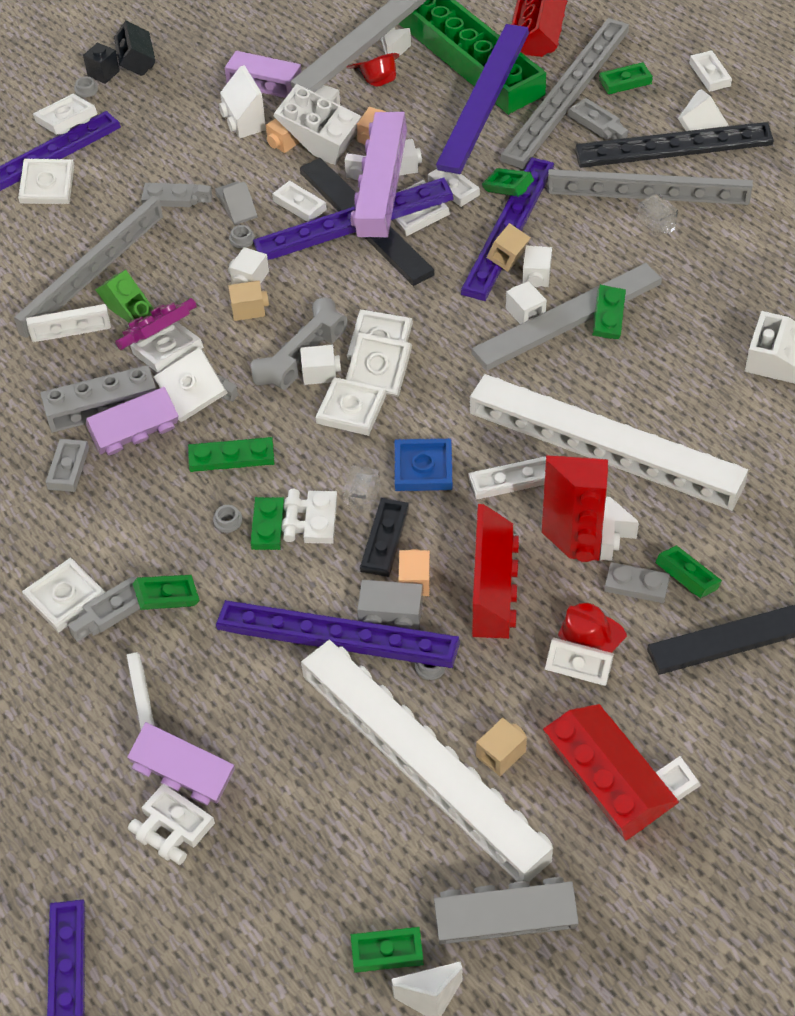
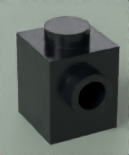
[83,42,120,84]

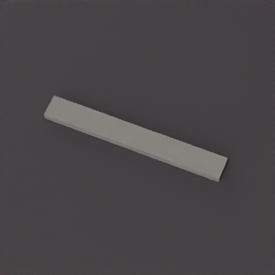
[290,0,427,93]
[547,169,753,205]
[14,195,163,338]
[472,263,662,371]

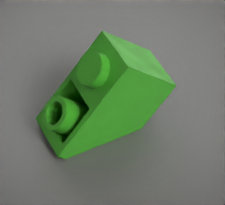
[95,270,154,322]

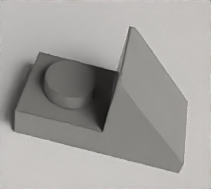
[215,181,258,225]

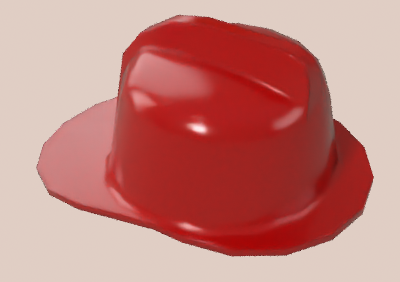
[346,53,399,87]
[558,603,627,653]

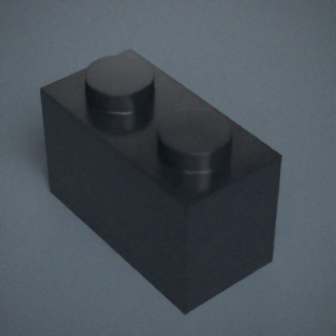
[114,20,155,76]

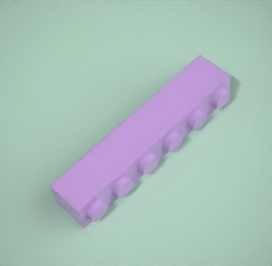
[351,112,407,237]

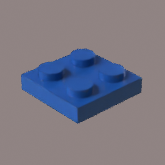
[395,438,453,491]

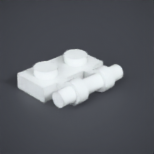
[282,489,337,544]
[128,784,215,865]

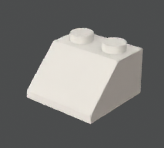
[219,65,266,138]

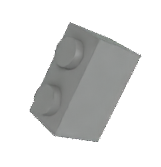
[357,580,423,630]

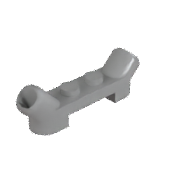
[251,297,348,390]

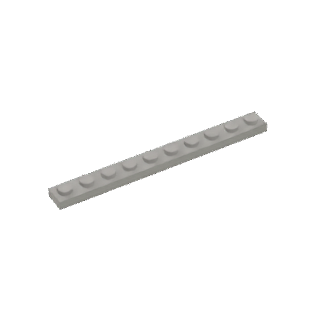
[501,18,629,169]

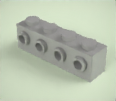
[40,365,156,433]
[434,877,579,945]

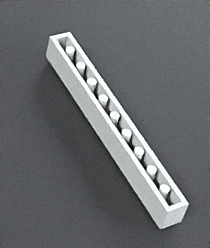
[470,374,748,511]
[301,640,553,882]

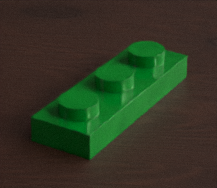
[188,437,275,472]

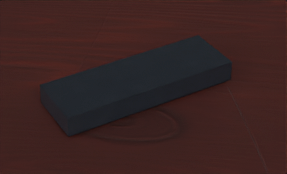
[360,498,409,577]

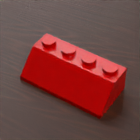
[511,0,568,57]
[542,455,608,562]
[472,504,519,639]
[543,704,679,841]

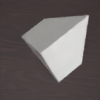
[678,89,729,131]
[392,962,462,1016]

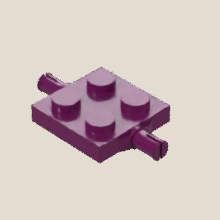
[115,298,197,350]

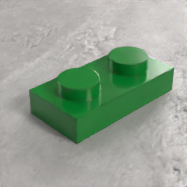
[599,62,653,95]
[482,168,534,196]
[592,284,626,340]
[251,497,284,550]
[655,545,722,599]
[133,575,200,610]
[350,927,424,973]

